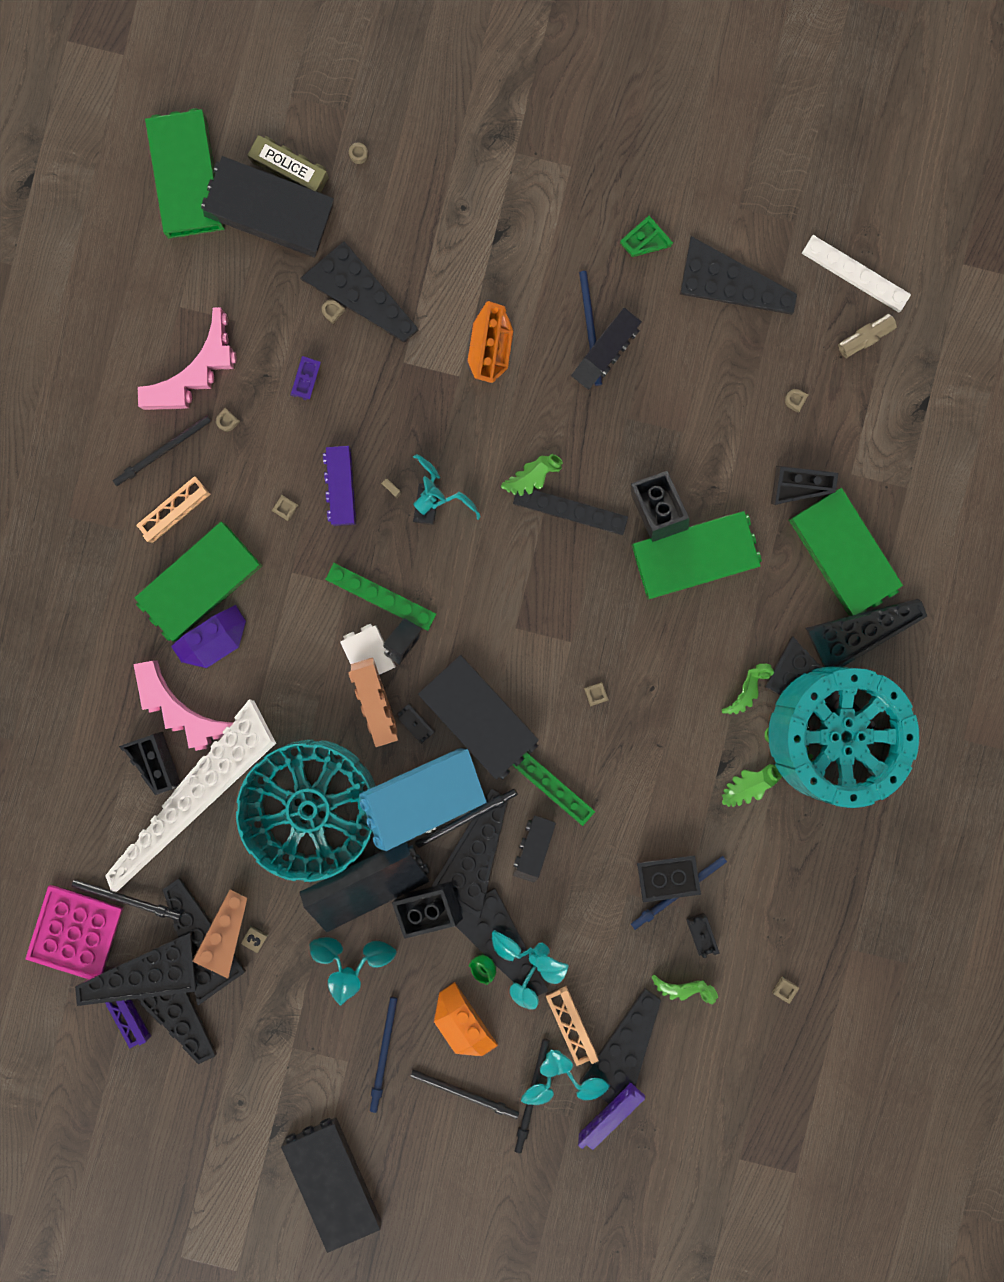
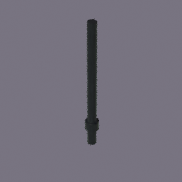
[112,416,212,486]
[415,788,518,848]
[72,879,182,921]
[514,1039,550,1153]
[410,1070,519,1119]

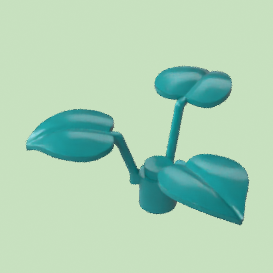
[413,454,481,520]
[492,930,569,1009]
[309,937,397,1006]
[521,1049,610,1105]

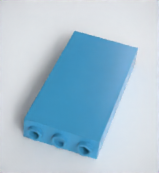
[359,748,487,851]

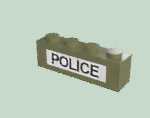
[247,135,329,193]

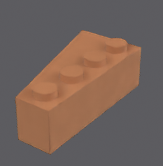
[348,657,398,747]
[193,889,247,978]

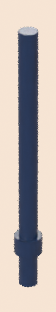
[579,271,602,386]
[631,856,727,930]
[370,997,398,1113]

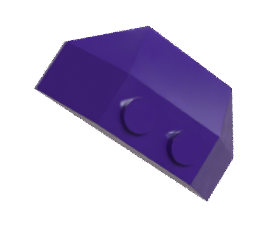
[171,605,246,668]

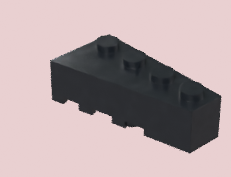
[571,308,642,390]

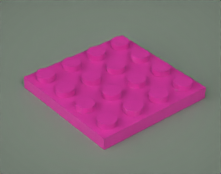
[25,885,123,979]

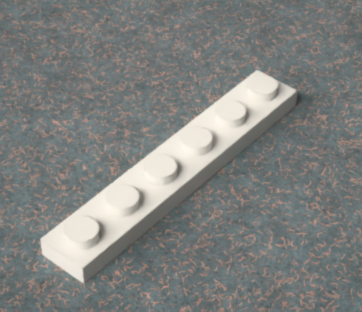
[802,235,911,312]

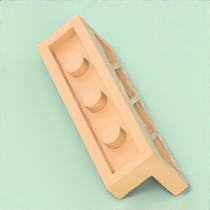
[136,476,210,543]
[546,986,599,1066]

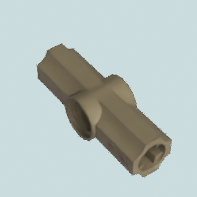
[838,314,897,358]

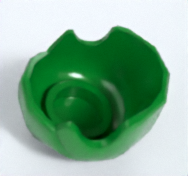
[468,955,496,985]

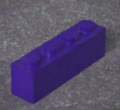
[323,446,356,526]

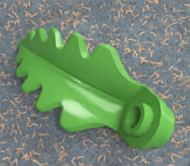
[501,454,563,496]
[722,664,774,714]
[722,764,782,807]
[652,975,718,1004]

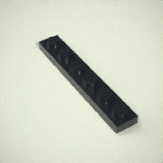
[513,489,628,536]

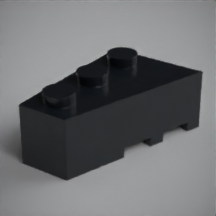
[771,466,839,505]
[119,731,181,795]
[513,815,556,883]

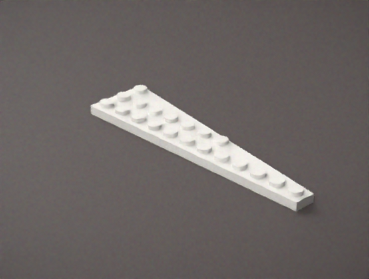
[105,699,276,892]

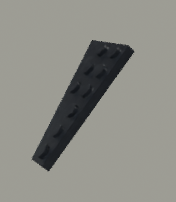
[301,241,419,343]
[806,599,927,667]
[764,636,876,729]
[163,878,246,1005]
[456,888,548,996]
[579,988,661,1104]

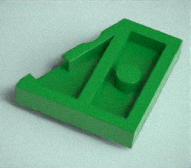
[620,216,673,257]

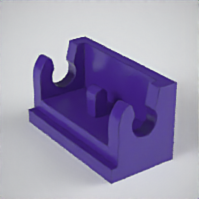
[290,356,321,400]

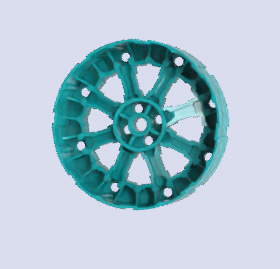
[768,667,919,808]
[236,740,376,882]

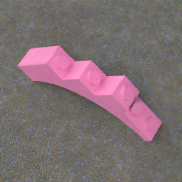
[138,307,237,410]
[134,660,234,751]

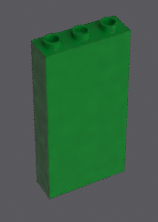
[145,108,225,239]
[789,488,903,616]
[631,511,762,600]
[134,522,262,641]

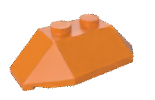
[468,301,513,383]
[434,982,498,1056]

